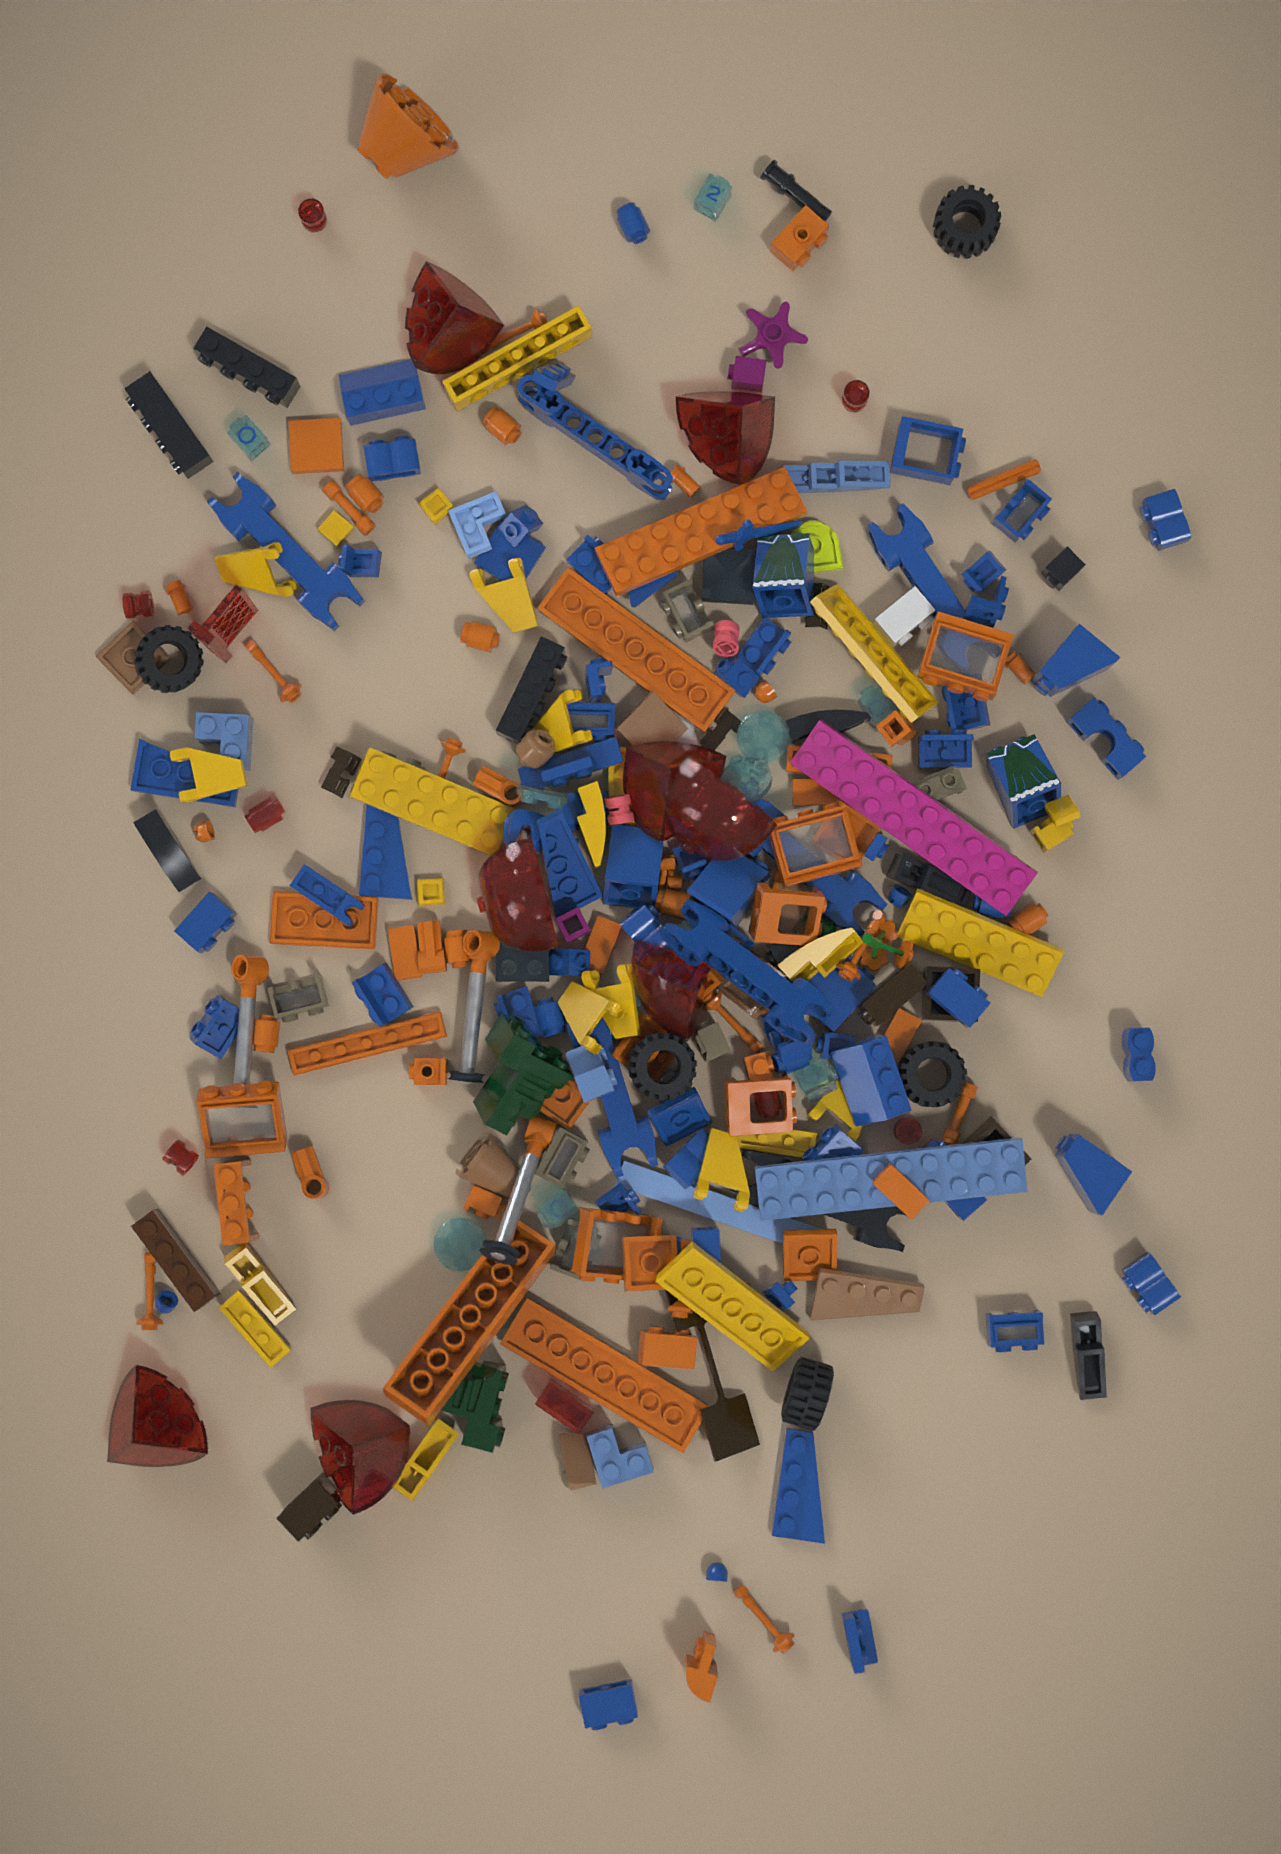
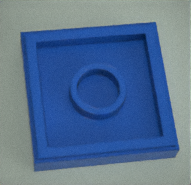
[474,520,546,581]
[647,1087,712,1147]

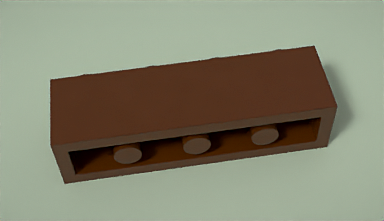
[131,1209,221,1312]

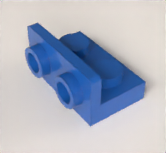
[566,535,612,595]
[736,617,791,677]
[584,658,613,703]
[352,963,413,1027]
[494,986,544,1038]
[190,995,239,1059]
[802,1124,863,1161]
[842,1609,878,1674]

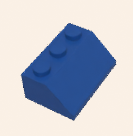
[339,358,426,426]
[830,1034,912,1127]

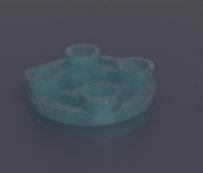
[737,711,789,764]
[719,755,772,804]
[516,784,569,810]
[434,1217,487,1271]

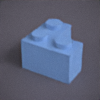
[194,712,254,771]
[565,1045,618,1103]
[586,1424,654,1489]

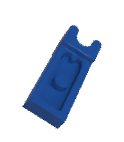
[289,864,365,927]

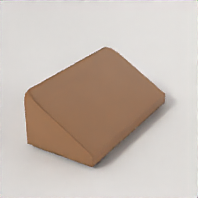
[559,1433,597,1490]

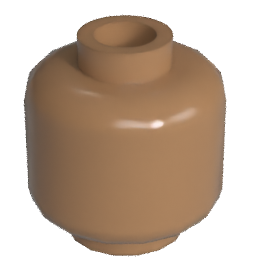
[516,730,555,769]

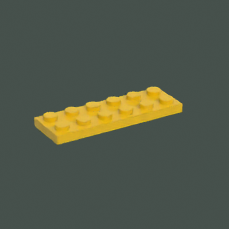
[810,583,939,723]
[348,747,514,857]
[897,888,1064,997]
[656,1241,810,1371]

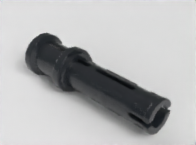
[760,159,833,222]

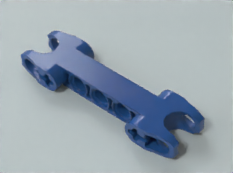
[517,376,673,500]
[207,472,365,631]
[866,503,1001,676]
[718,790,888,938]
[660,899,835,1046]
[567,1017,658,1178]

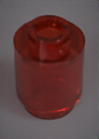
[244,797,285,833]
[752,1091,783,1119]

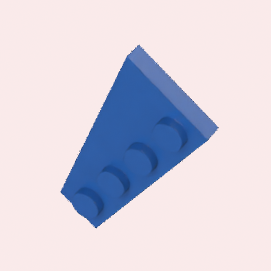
[130,739,239,808]
[359,805,412,900]
[536,809,603,918]
[772,1428,825,1544]

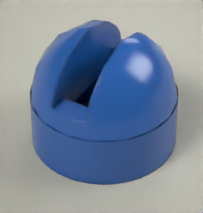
[888,885,911,908]
[155,1290,178,1314]
[706,1562,728,1582]

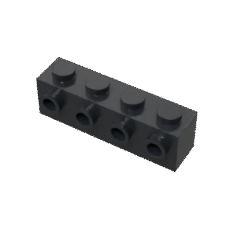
[193,326,301,408]
[124,371,214,479]
[496,636,568,744]

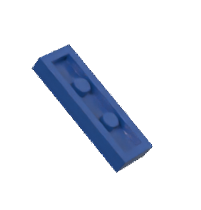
[530,362,576,392]

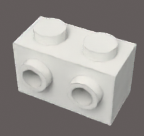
[873,586,935,648]

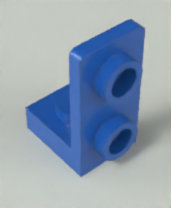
[963,576,1009,628]

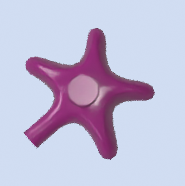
[738,301,808,369]

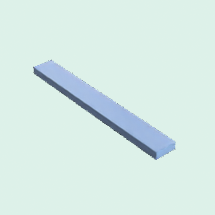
[615,1161,820,1244]

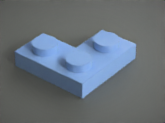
[448,491,507,559]

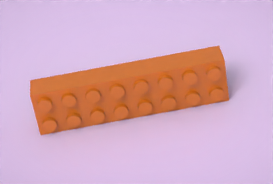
[383,1220,555,1427]

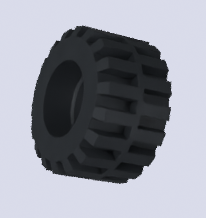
[933,185,1001,259]
[134,625,204,693]
[628,1032,697,1101]
[898,1041,967,1108]
[781,1357,834,1431]

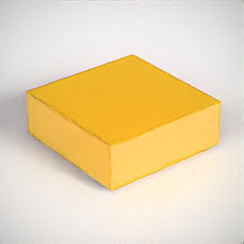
[418,487,455,525]
[317,510,355,548]
[1044,795,1080,827]
[417,878,446,906]

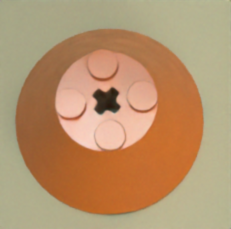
[357,73,459,179]

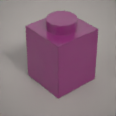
[727,356,767,393]
[555,907,591,944]

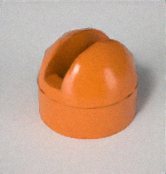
[755,680,777,703]
[193,820,215,842]

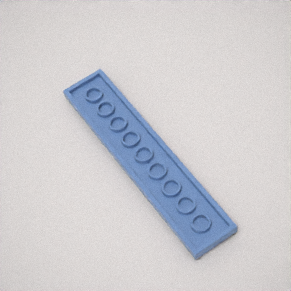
[755,1137,1028,1221]

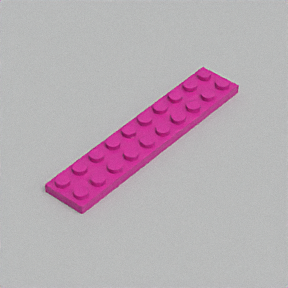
[790,719,1038,916]

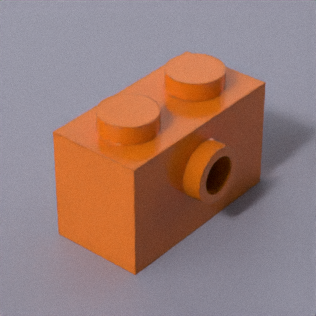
[770,205,829,271]
[637,1326,698,1369]

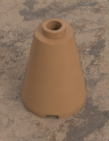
[455,1132,531,1199]

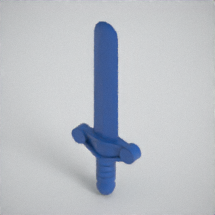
[715,520,802,551]

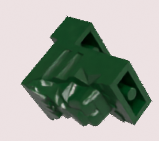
[473,1013,574,1135]
[440,1360,509,1453]

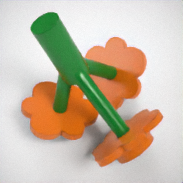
[860,920,913,971]

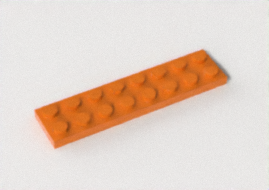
[595,466,807,597]
[537,567,736,733]
[500,1297,710,1453]

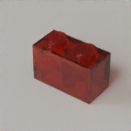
[535,1379,595,1435]

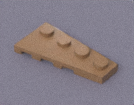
[809,1268,925,1321]

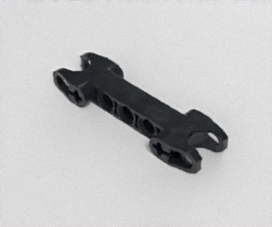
[729,1149,915,1252]

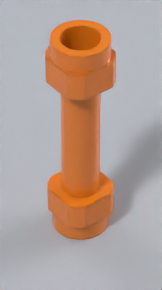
[322,480,376,536]
[941,1082,978,1145]

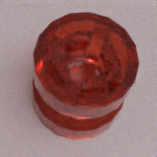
[298,198,327,233]
[842,380,870,413]
[122,590,154,619]
[893,1118,922,1144]
[162,1139,200,1176]

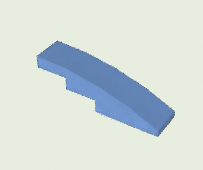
[781,460,890,493]

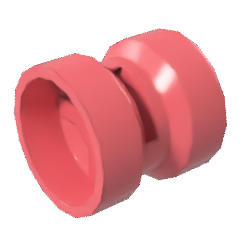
[713,620,740,657]
[604,794,634,825]

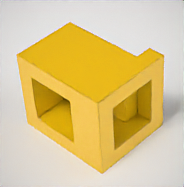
[1029,818,1074,853]

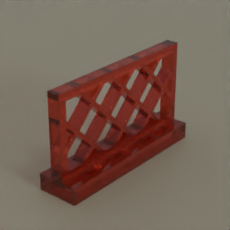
[188,584,259,663]

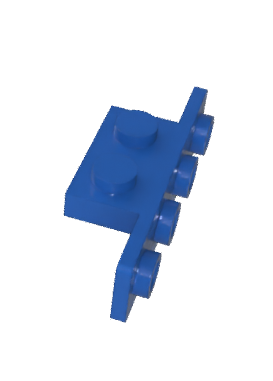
[518,737,623,793]

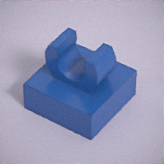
[762,1281,798,1312]

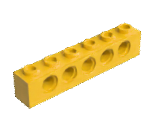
[442,305,592,412]

